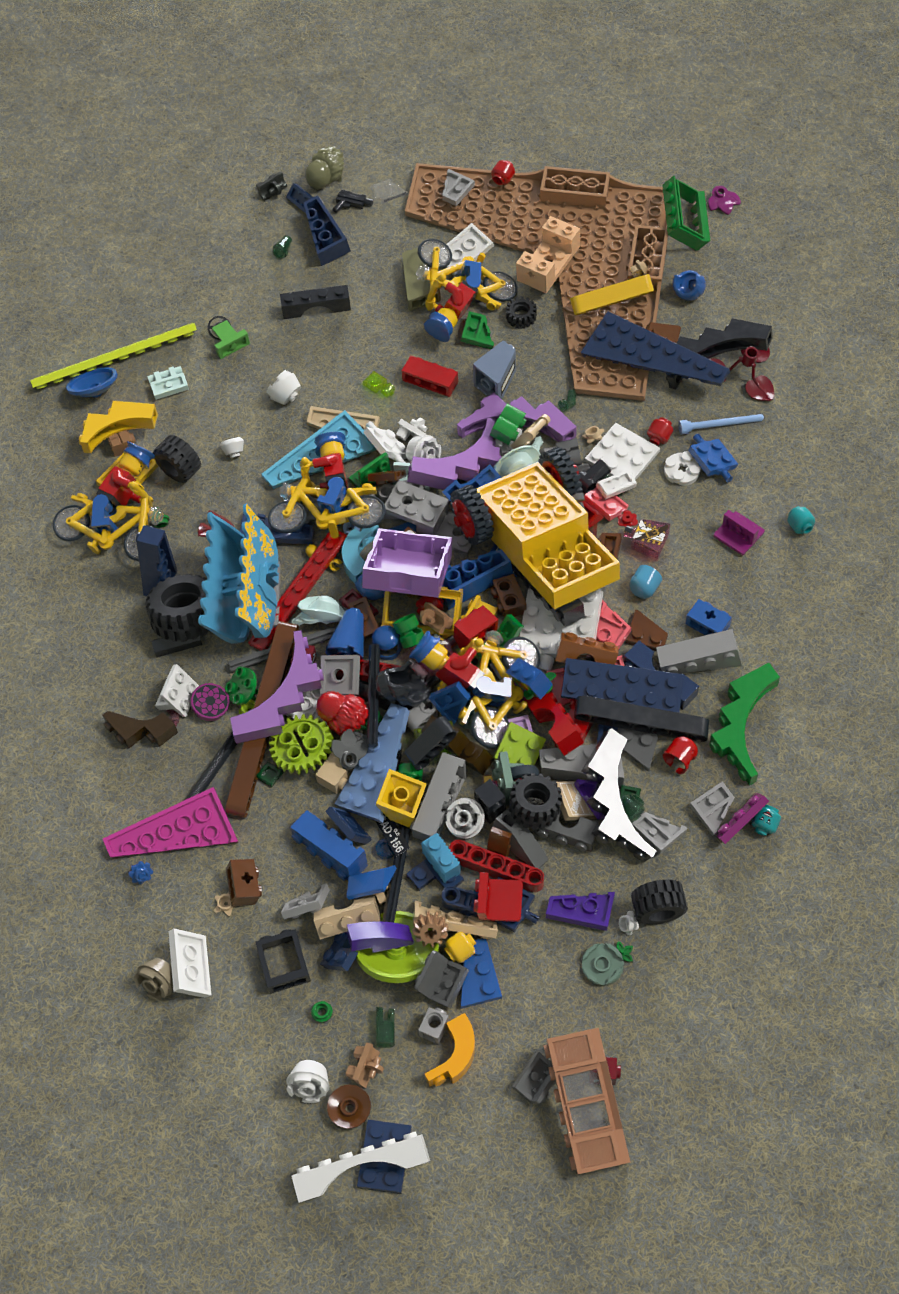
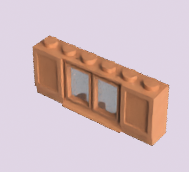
[543,1028,631,1175]

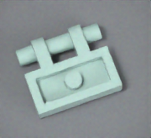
[147,366,189,400]

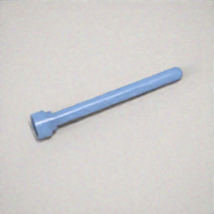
[678,414,764,435]

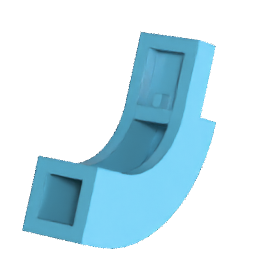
[342,522,379,583]

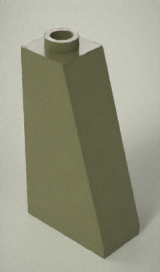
[402,248,441,311]

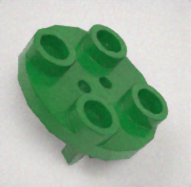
[225,666,259,705]

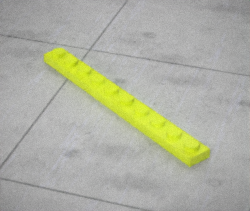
[30,323,197,389]

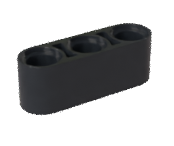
[405,716,457,770]

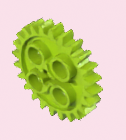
[269,714,333,775]

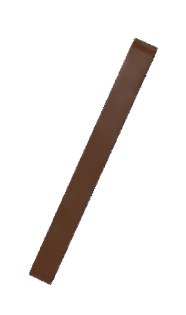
[225,621,299,818]

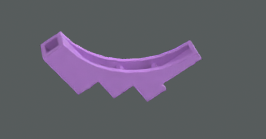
[457,393,577,442]
[407,418,502,490]
[230,630,324,743]

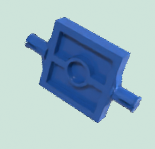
[688,433,738,483]

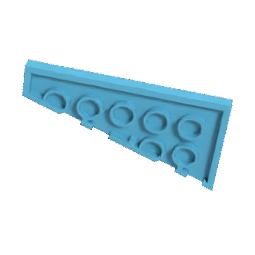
[261,410,377,489]

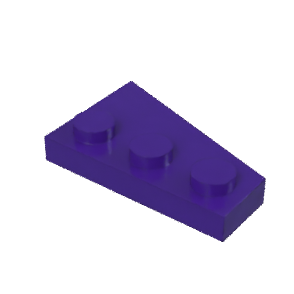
[546,892,615,931]

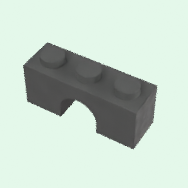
[534,804,597,852]

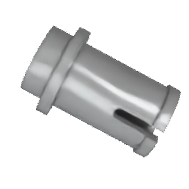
[410,659,430,680]

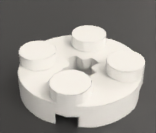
[664,451,701,486]

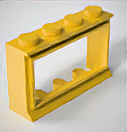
[381,587,463,639]

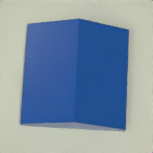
[347,865,397,900]

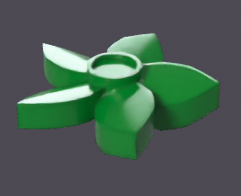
[617,941,633,963]

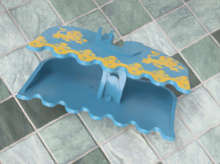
[198,503,279,644]

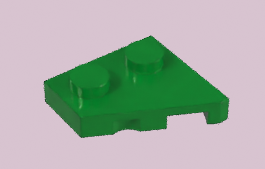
[461,311,494,349]

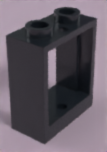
[255,929,311,994]

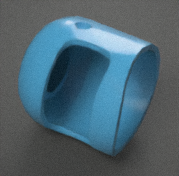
[629,565,663,599]

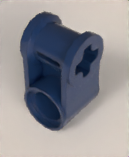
[442,886,478,917]

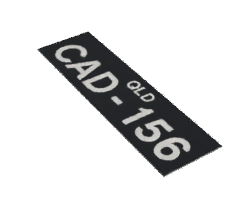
[376,813,410,857]

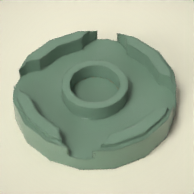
[582,943,624,986]

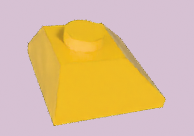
[375,769,426,827]

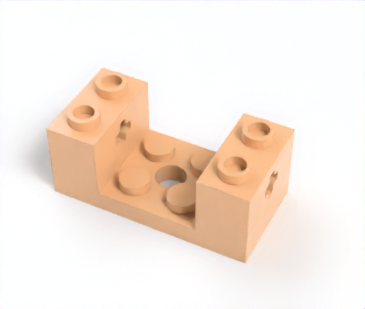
[516,216,580,293]

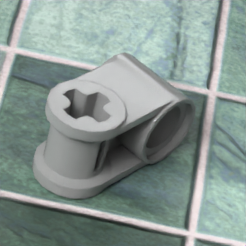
[406,698,438,735]

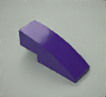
[347,921,414,953]

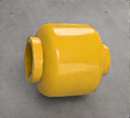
[444,931,476,963]

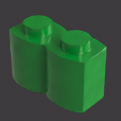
[490,403,526,445]

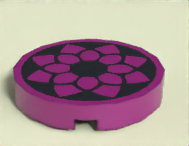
[190,683,230,721]

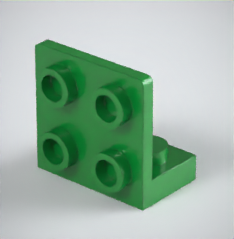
[349,452,390,488]

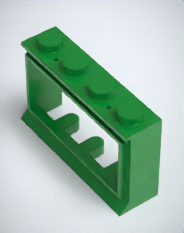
[662,175,711,251]

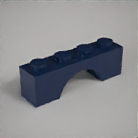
[623,641,699,710]

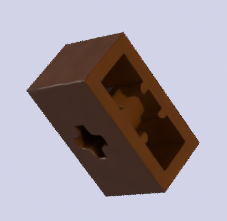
[226,859,262,906]

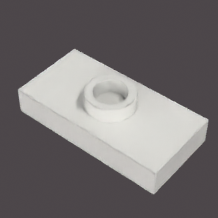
[596,470,637,500]

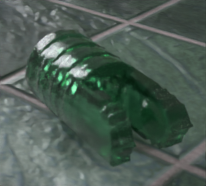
[376,1007,395,1048]

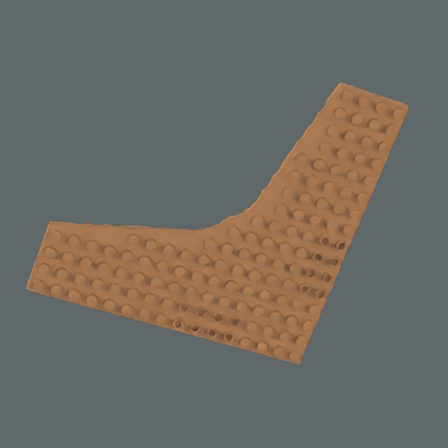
[405,163,668,401]

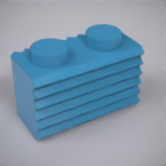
[421,833,461,883]

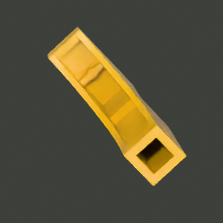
[79,401,158,453]

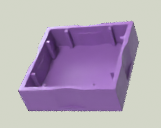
[362,528,452,598]

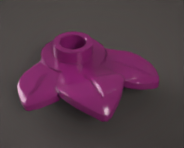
[708,185,741,215]

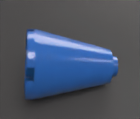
[325,608,364,659]

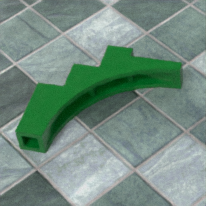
[709,663,780,786]

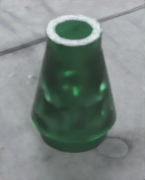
[272,235,292,259]

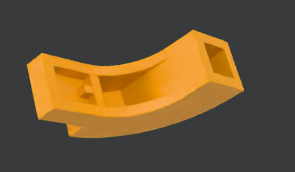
[425,1013,475,1087]

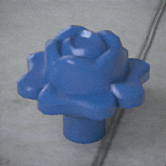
[128,861,153,884]

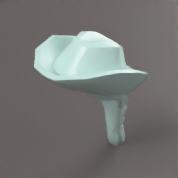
[494,436,544,477]
[291,596,345,626]

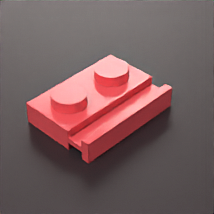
[584,487,629,521]

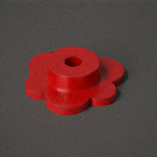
[618,510,638,527]

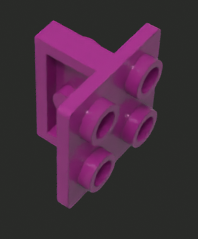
[714,510,765,556]

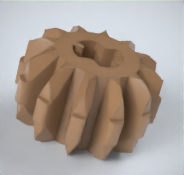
[412,910,448,948]

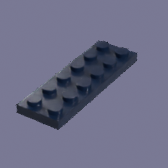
[561,658,684,713]

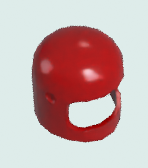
[662,736,698,775]

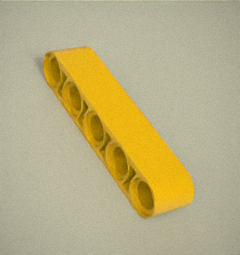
[570,274,654,316]

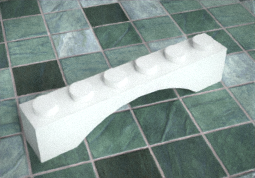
[291,1131,430,1203]

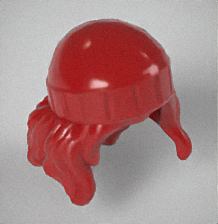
[316,691,368,736]

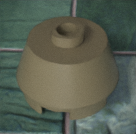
[134,958,173,1001]

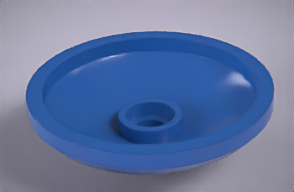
[66,367,118,398]

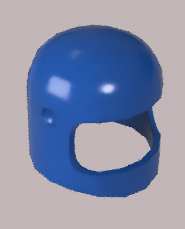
[372,625,402,661]

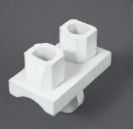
[396,418,427,441]

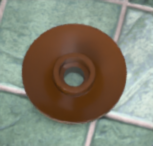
[327,1085,371,1129]

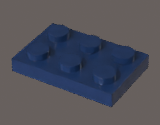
[357,1120,412,1194]

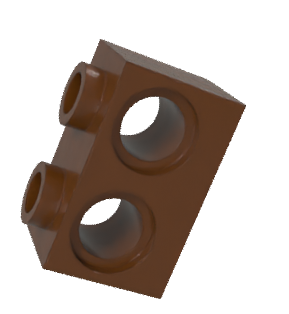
[490,574,527,618]

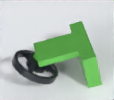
[207,316,250,359]

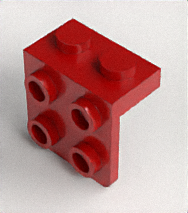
[474,872,523,922]

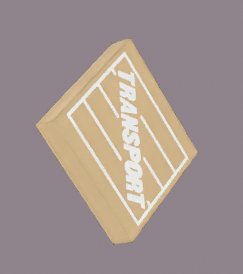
[556,781,597,821]

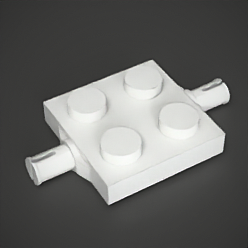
[363,421,407,463]

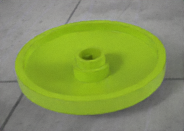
[356,911,439,983]

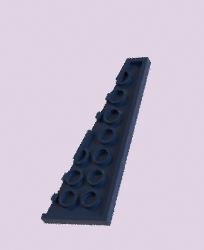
[581,311,730,386]

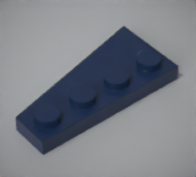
[240,512,315,544]

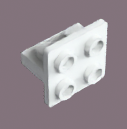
[155,664,199,717]

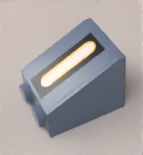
[473,340,516,399]

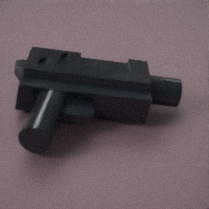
[333,190,373,213]

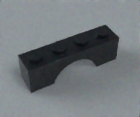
[280,285,351,319]

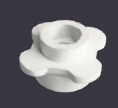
[619,911,639,935]

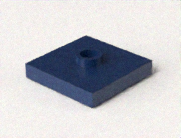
[325,807,372,844]

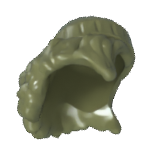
[305,146,344,189]

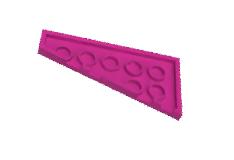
[103,787,239,858]

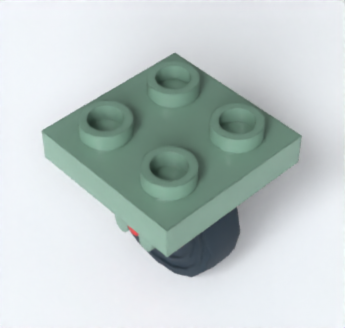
[492,751,539,806]

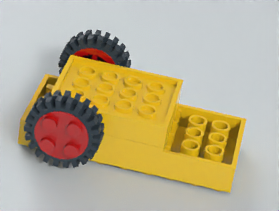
[450,447,620,609]

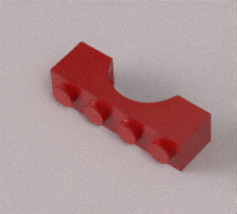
[524,692,584,756]

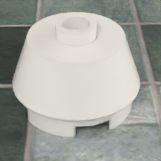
[266,370,301,405]
[406,435,441,463]
[446,798,484,839]
[286,1060,330,1103]

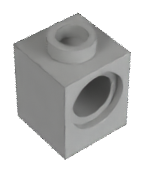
[418,1007,449,1045]

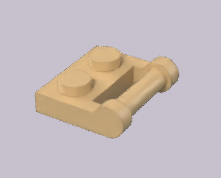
[510,414,551,449]

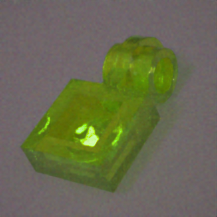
[363,371,395,398]

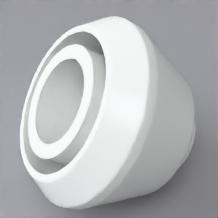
[220,437,244,458]

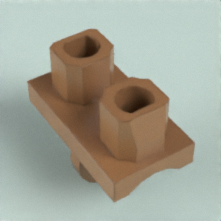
[419,602,453,634]
[345,1043,384,1088]

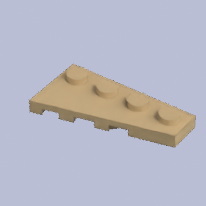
[307,406,380,431]
[413,900,498,939]

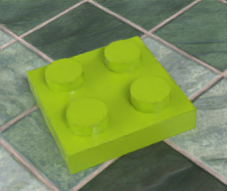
[493,722,546,766]

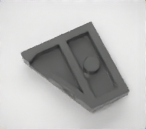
[618,728,658,771]

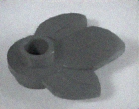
[331,729,368,769]

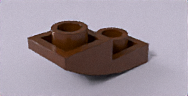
[487,827,512,857]

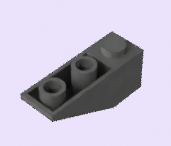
[489,809,549,869]

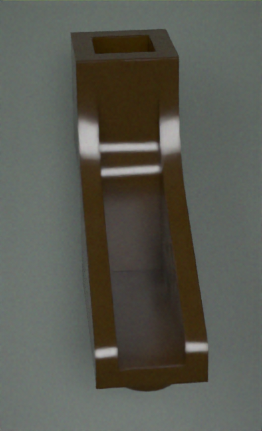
[102,711,178,748]
[421,715,494,775]

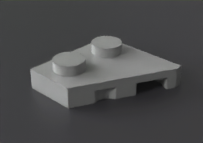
[442,169,475,206]
[689,781,735,836]
[631,812,687,854]
[281,883,330,919]

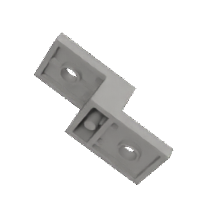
[385,480,472,556]

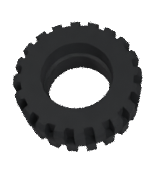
[145,574,210,642]

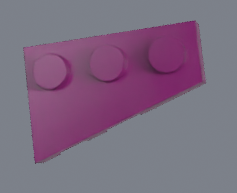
[716,792,769,844]

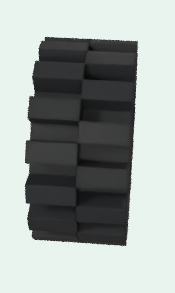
[506,296,537,329]

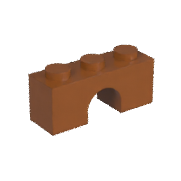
[555,632,618,665]

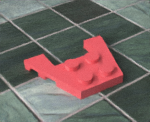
[593,600,631,658]

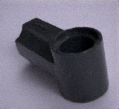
[579,459,611,494]

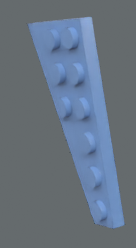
[335,703,410,823]

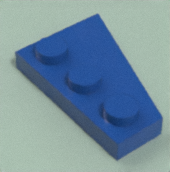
[461,938,502,1009]

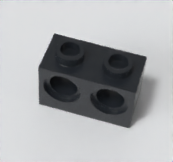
[474,779,506,824]

